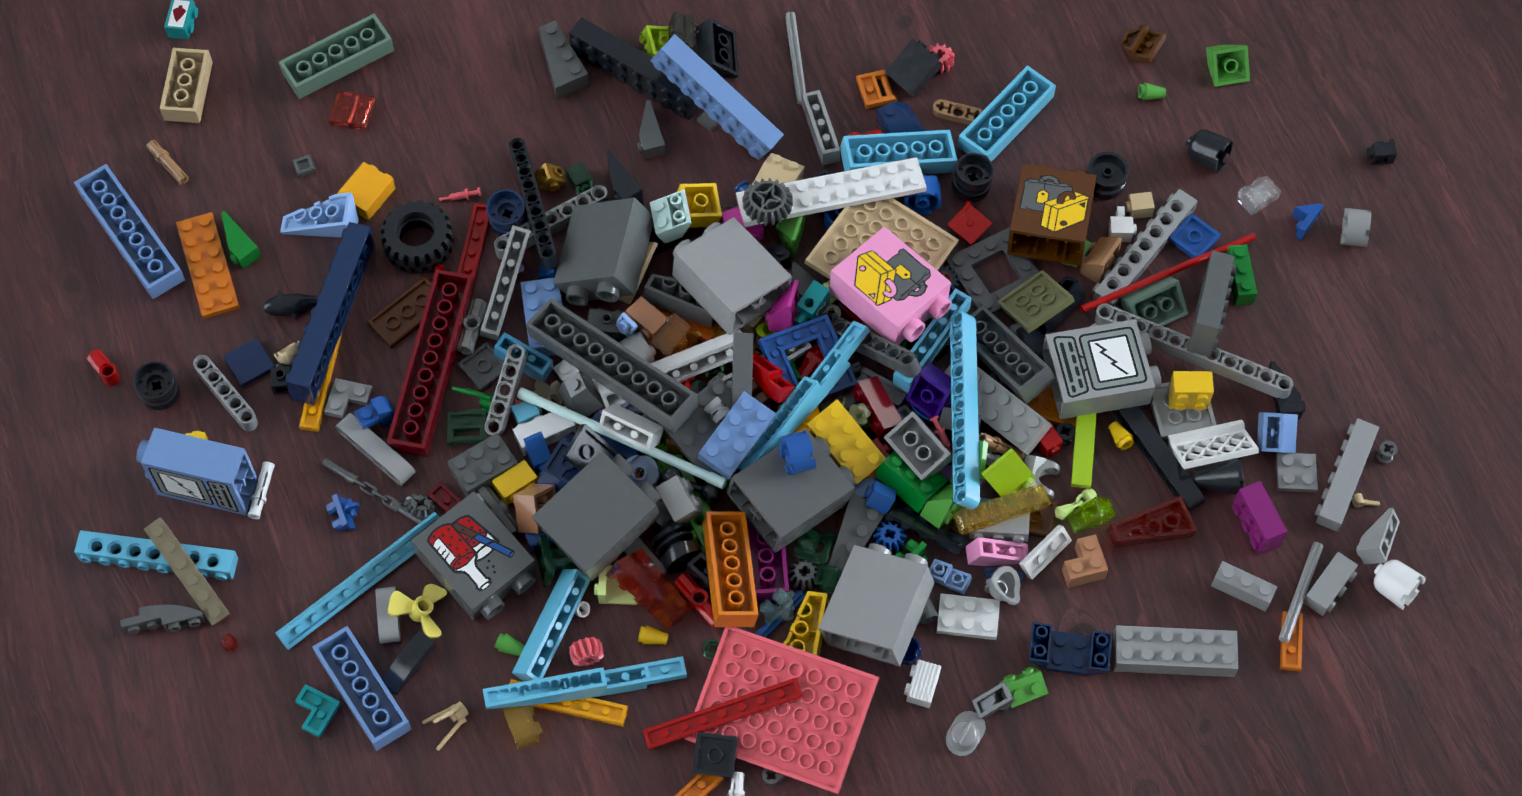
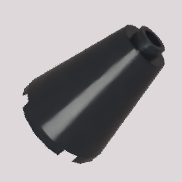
[1191,457,1244,495]

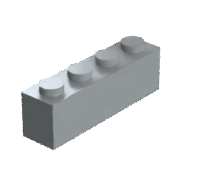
[802,90,840,166]

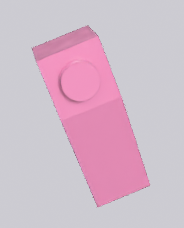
[965,537,1029,567]

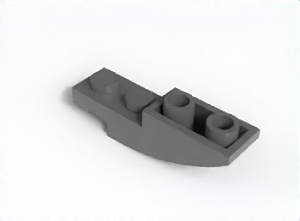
[120,605,206,635]

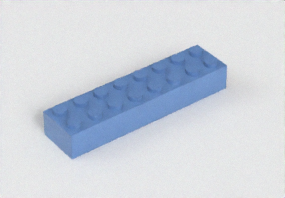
[651,34,784,160]
[74,164,185,299]

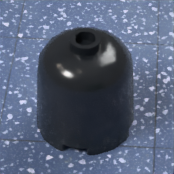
[1186,129,1234,173]

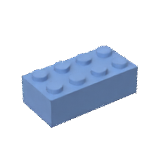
[520,277,562,357]
[697,391,776,481]

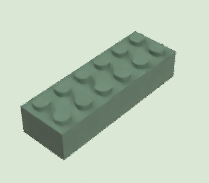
[279,13,394,99]

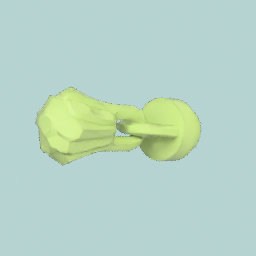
[1054,489,1097,520]

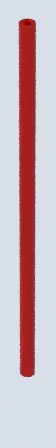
[1080,233,1256,313]

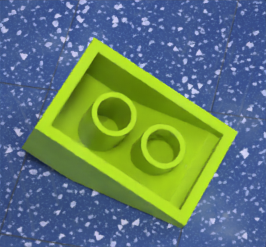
[981,448,1036,502]

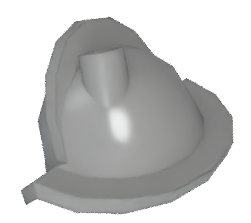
[985,565,1020,605]

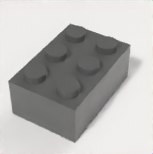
[447,433,518,497]

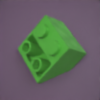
[920,484,963,529]

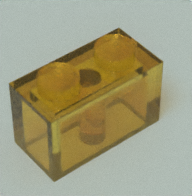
[502,705,543,750]

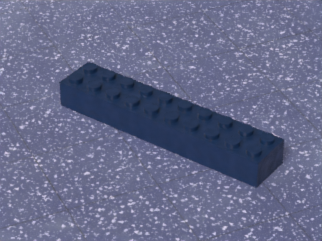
[285,222,375,405]

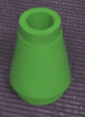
[1138,82,1166,101]
[494,633,525,656]

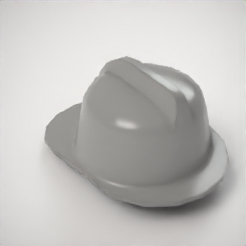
[946,711,986,756]

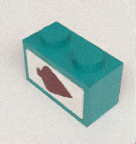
[164,0,198,40]

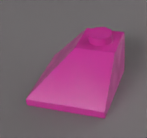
[765,280,799,332]

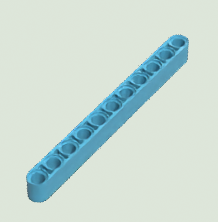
[950,310,980,510]

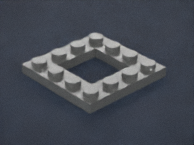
[945,228,1039,315]

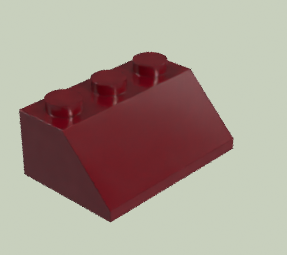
[852,376,902,444]

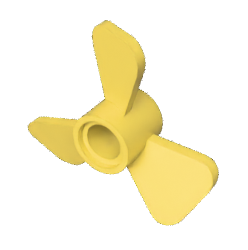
[388,584,447,639]

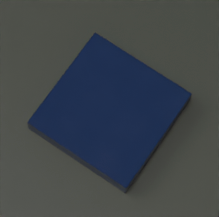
[223,338,275,388]

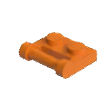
[856,70,897,109]

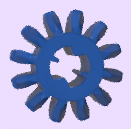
[873,521,907,553]

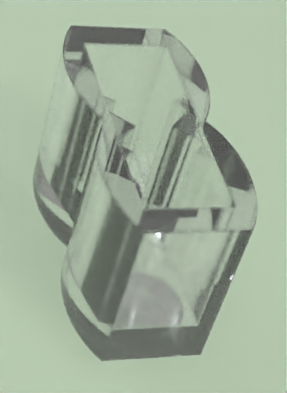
[1236,176,1281,216]

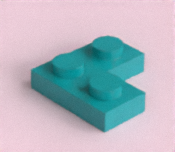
[295,684,341,738]

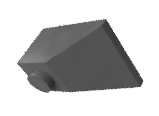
[558,371,605,426]

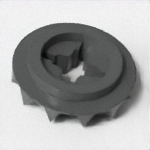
[404,493,435,519]

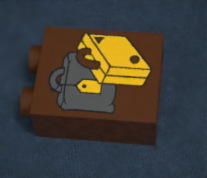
[1007,164,1097,266]

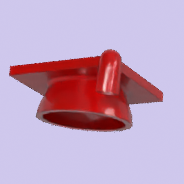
[947,201,993,245]

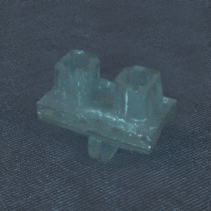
[759,588,795,625]

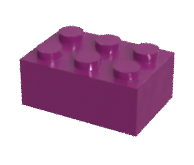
[1232,481,1288,555]

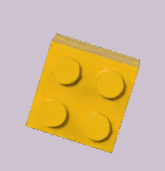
[677,183,722,228]
[1168,371,1214,411]

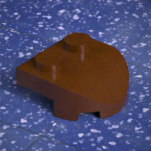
[1122,24,1167,63]

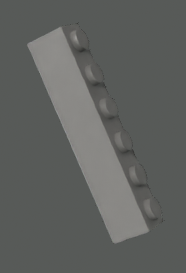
[480,225,531,341]
[1314,418,1379,532]

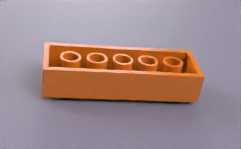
[702,511,758,627]

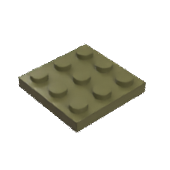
[997,270,1075,333]

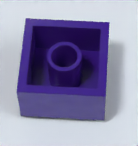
[905,363,952,420]

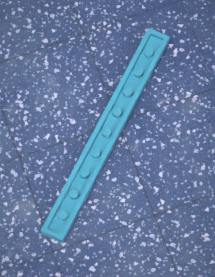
[275,512,439,650]

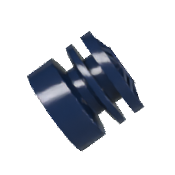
[486,189,529,236]

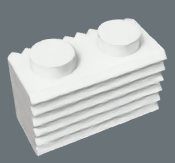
[904,660,941,708]

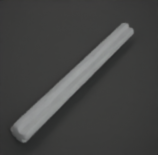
[786,12,806,105]
[1278,542,1323,643]

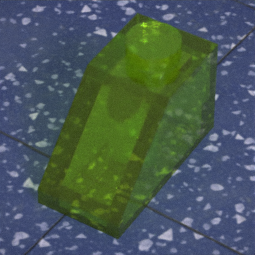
[1067,497,1116,533]

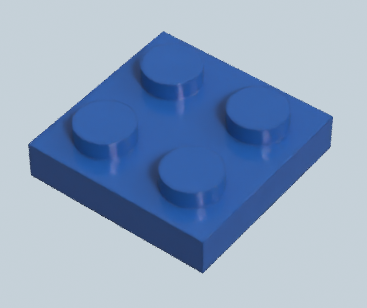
[1168,213,1221,258]

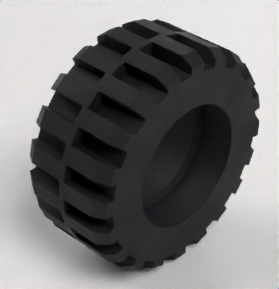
[380,200,454,274]

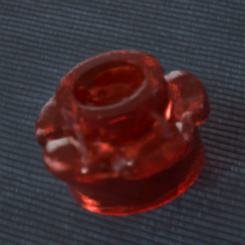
[220,633,239,652]

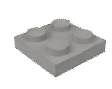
[1275,453,1318,493]

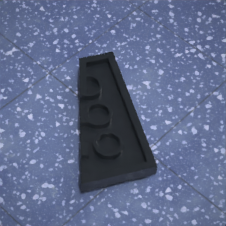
[885,501,969,555]

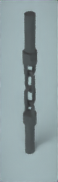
[322,458,424,524]

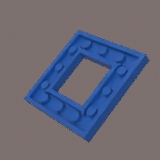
[758,314,857,397]

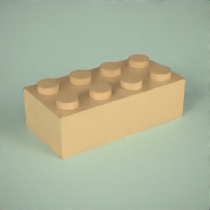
[160,48,213,123]

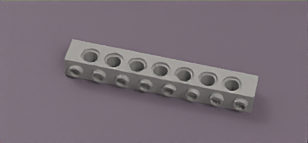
[1092,189,1198,307]

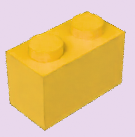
[492,460,538,505]

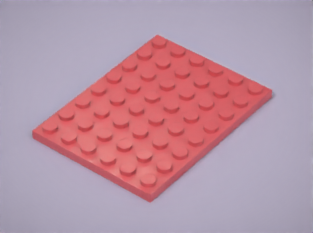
[685,627,879,794]

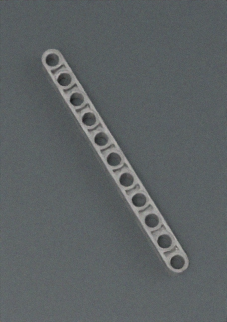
[1095,304,1293,399]

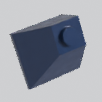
[876,102,926,134]

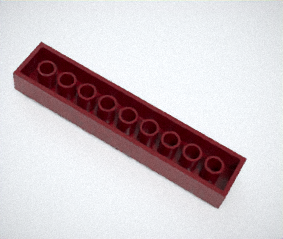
[387,269,475,457]

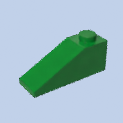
[221,211,261,269]

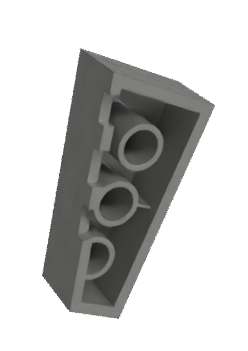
[539,21,589,100]
[643,274,716,329]

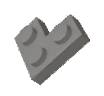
[324,378,373,419]

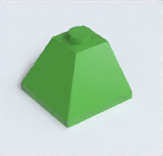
[1206,45,1250,87]
[776,215,805,258]

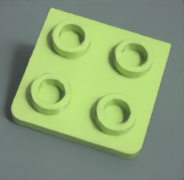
[594,565,641,605]

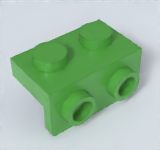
[999,667,1048,708]

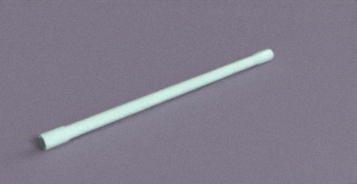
[517,387,727,489]

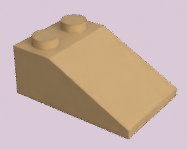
[752,153,805,185]

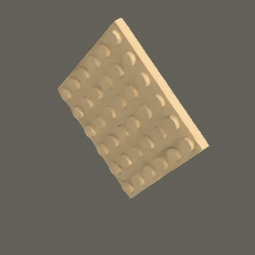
[805,198,959,279]

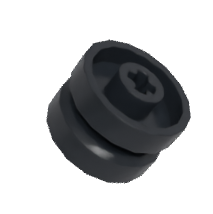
[1086,152,1128,200]

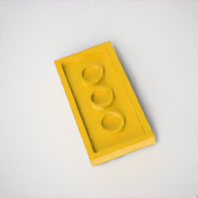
[807,399,886,485]

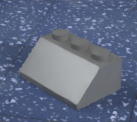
[884,411,953,481]

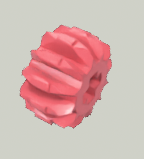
[927,43,955,74]
[569,637,604,667]

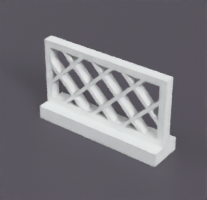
[1168,420,1259,469]

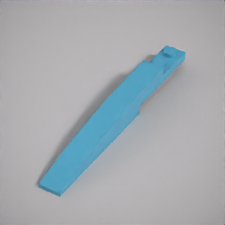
[738,321,870,471]
[483,656,687,709]

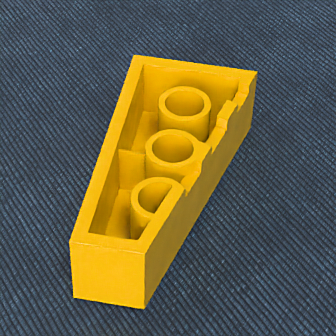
[783,591,829,656]

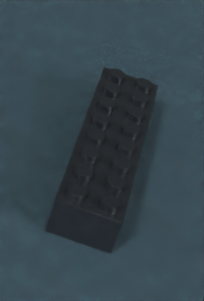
[569,17,699,120]

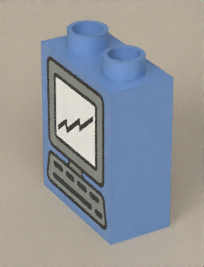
[136,428,258,515]

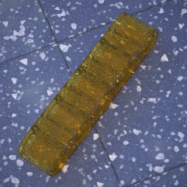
[953,484,1051,535]

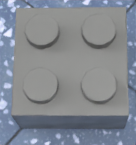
[656,475,704,523]

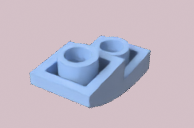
[616,312,638,337]
[929,559,972,594]

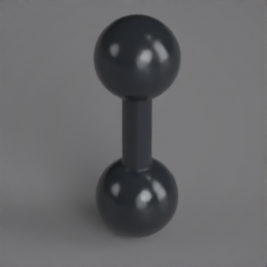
[661,467,722,504]

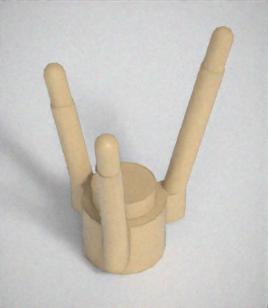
[422,701,469,751]

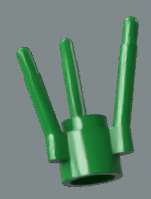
[452,387,494,415]

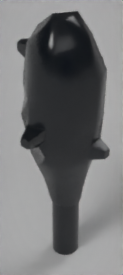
[263,290,318,319]

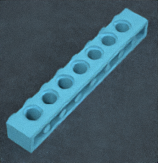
[74,530,238,581]

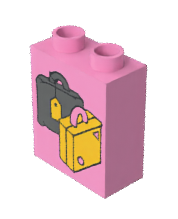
[829,227,952,345]

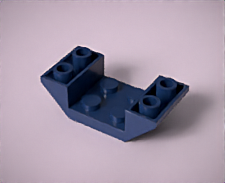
[536,432,580,493]
[1028,622,1113,676]

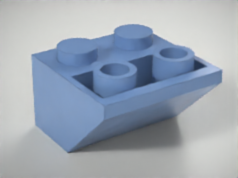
[1257,412,1298,453]

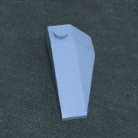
[280,192,359,237]

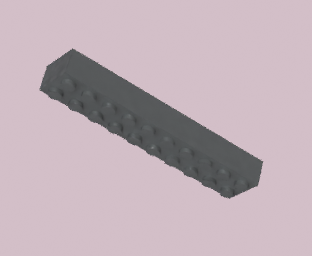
[525,298,699,433]

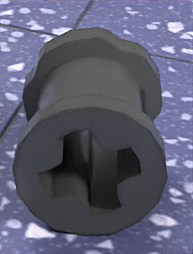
[1376,441,1398,464]

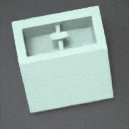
[650,190,691,243]

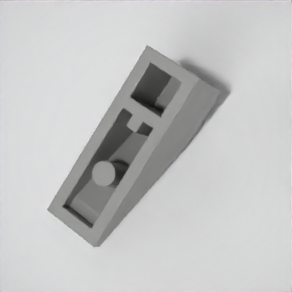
[1356,508,1400,564]

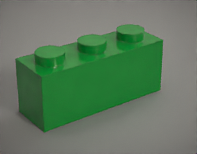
[1226,244,1257,306]

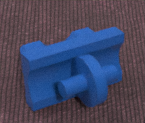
[326,493,360,532]

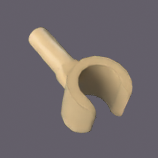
[1351,493,1380,508]

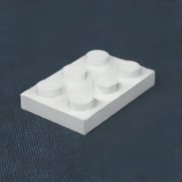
[937,594,1000,640]

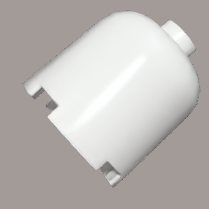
[1374,560,1426,610]

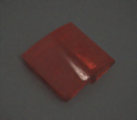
[328,91,376,129]

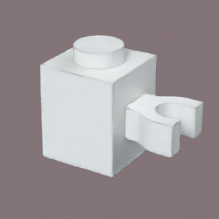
[1108,206,1137,242]

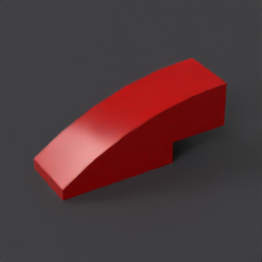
[752,352,795,403]

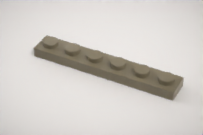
[144,517,230,626]

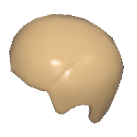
[273,341,299,366]

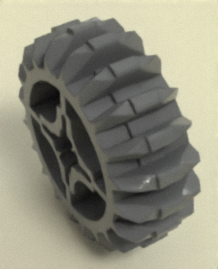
[742,178,793,226]

